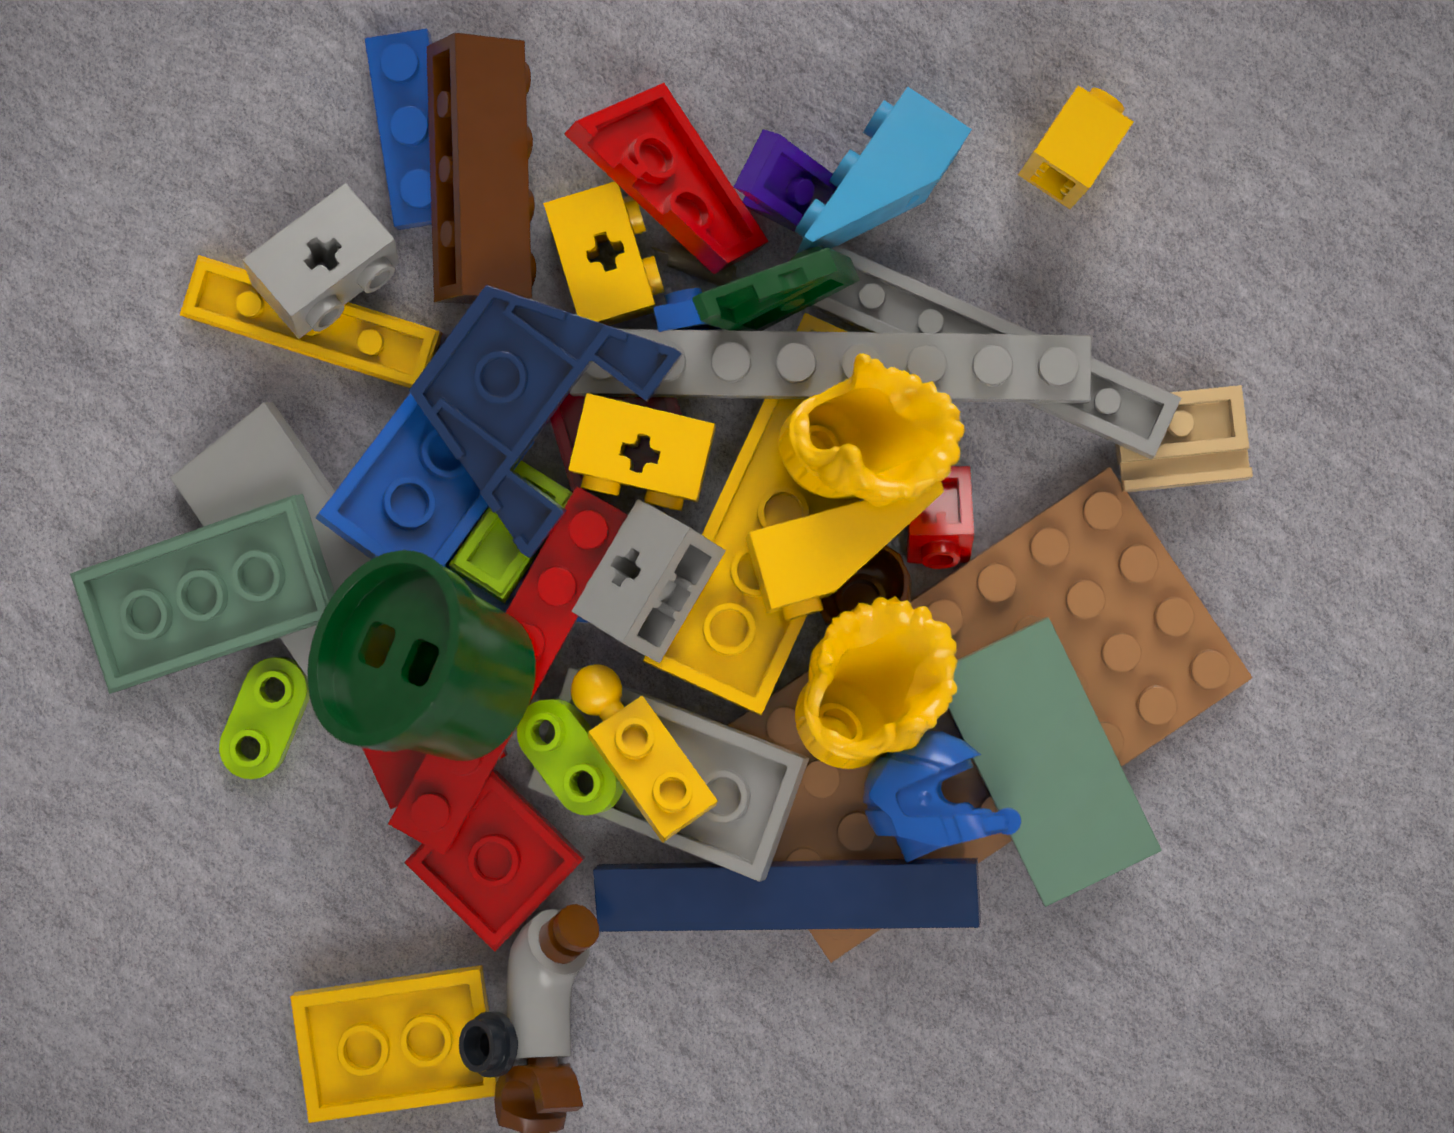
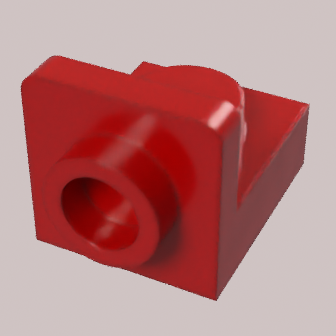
[906,466,974,569]

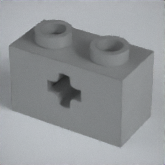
[242,183,399,339]
[571,499,726,663]

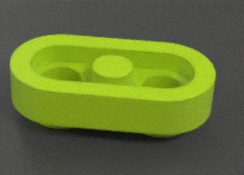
[219,656,310,779]
[517,699,624,815]

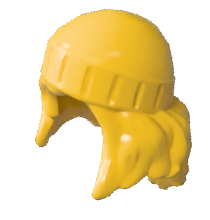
[779,353,965,506]
[795,596,957,769]

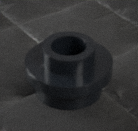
[459,1011,518,1078]

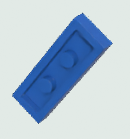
[364,28,432,230]

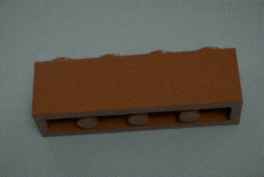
[426,33,537,304]

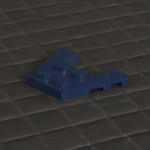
[409,285,683,558]

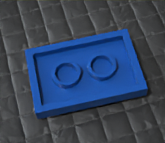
[315,393,535,566]

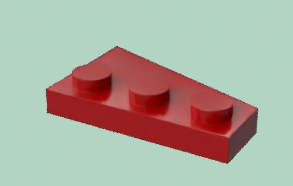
[564,83,769,275]

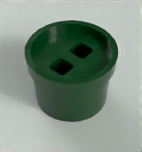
[307,550,536,761]

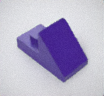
[733,129,838,234]

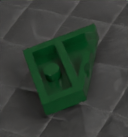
[692,246,860,331]

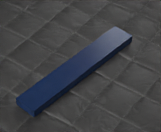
[593,858,981,932]

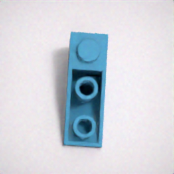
[795,87,972,254]

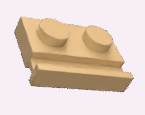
[1115,385,1253,492]

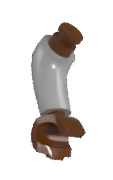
[494,904,599,1133]

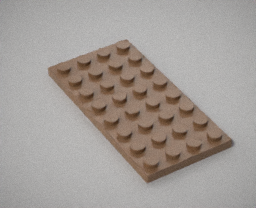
[727,467,1253,963]

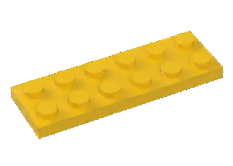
[643,313,861,716]

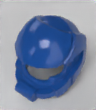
[863,731,1021,863]

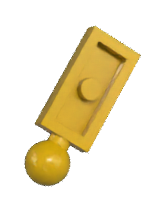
[570,664,718,843]

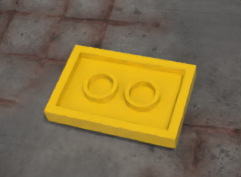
[290,965,499,1123]

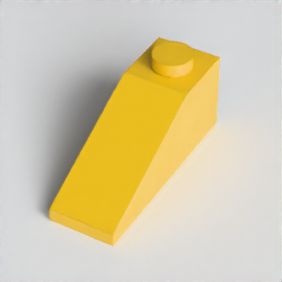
[746,480,944,621]

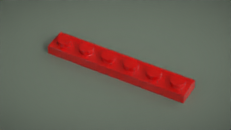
[388,486,628,855]

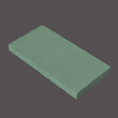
[70,494,335,694]
[948,617,1162,907]

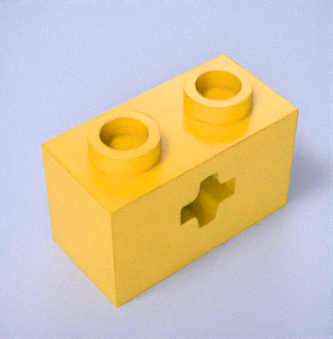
[1018,85,1134,209]
[543,181,665,326]
[568,393,716,511]

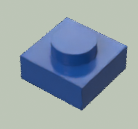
[654,288,720,332]

